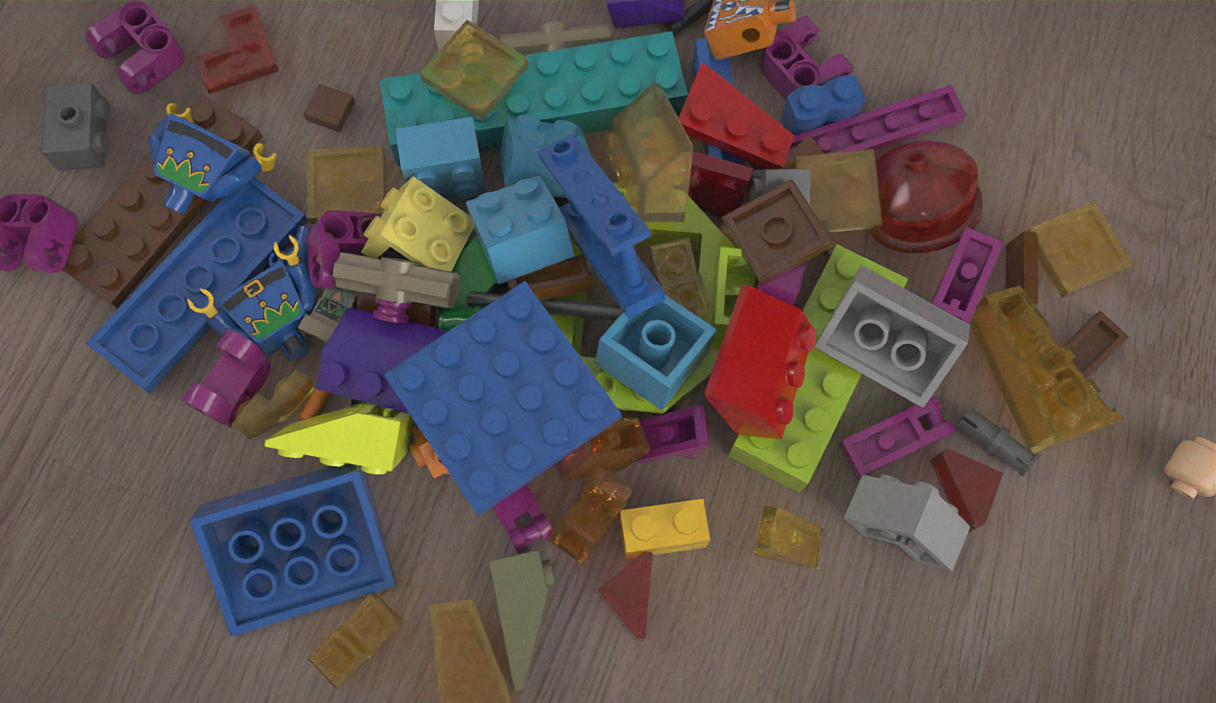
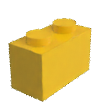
[619,499,710,559]

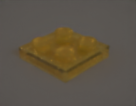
[420,20,528,121]
[307,145,386,225]
[795,149,882,233]
[1027,201,1134,298]

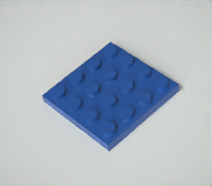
[384,281,622,516]

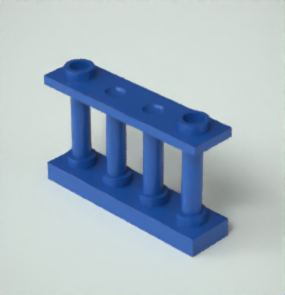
[537,134,666,319]

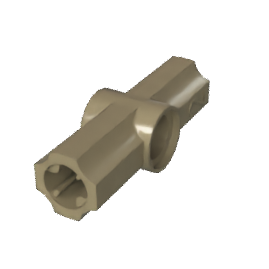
[500,21,610,59]
[333,253,461,308]

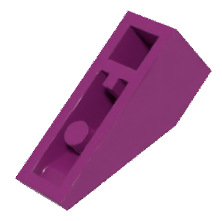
[930,227,1004,324]

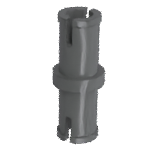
[956,406,1039,476]

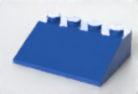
[190,462,396,636]

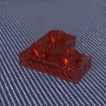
[195,5,279,94]

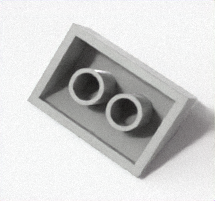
[815,265,970,408]

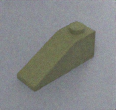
[489,550,555,692]

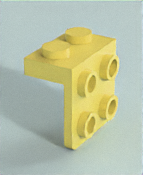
[361,176,474,271]

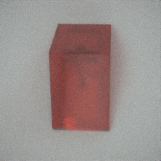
[930,449,1003,533]
[598,551,653,642]

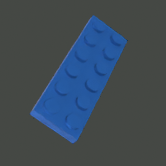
[86,177,308,394]

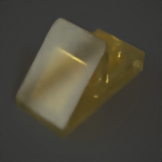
[755,506,824,569]

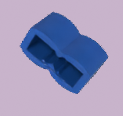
[780,76,866,135]

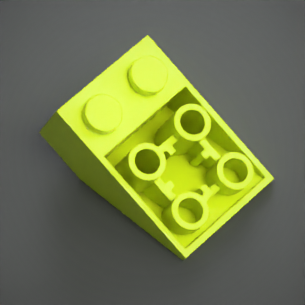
[265,402,414,475]

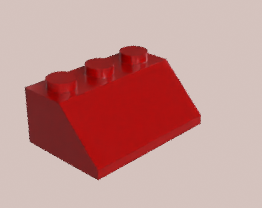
[704,285,816,440]

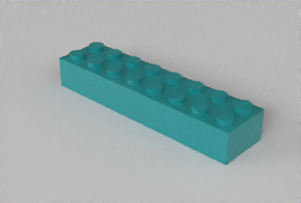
[379,31,688,166]

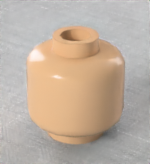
[1164,437,1216,500]

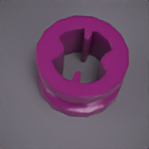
[373,297,411,323]

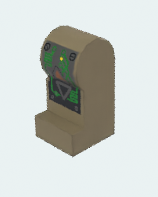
[298,287,357,349]

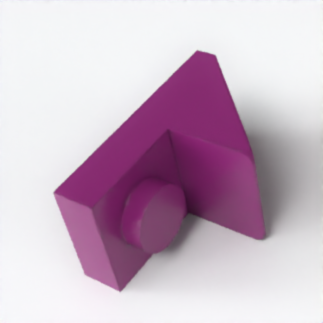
[632,405,708,463]

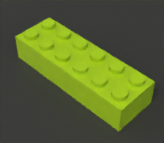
[728,244,908,493]

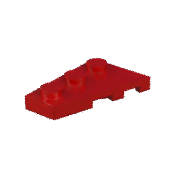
[674,62,795,170]

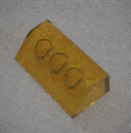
[605,84,693,222]

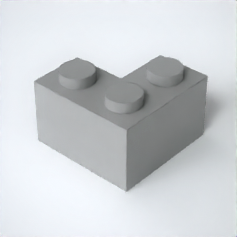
[844,474,970,571]

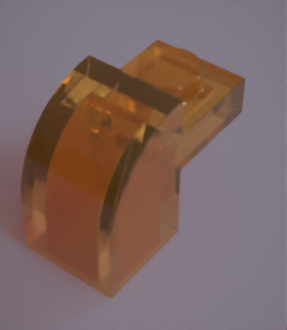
[549,466,634,565]

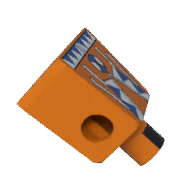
[704,0,796,60]

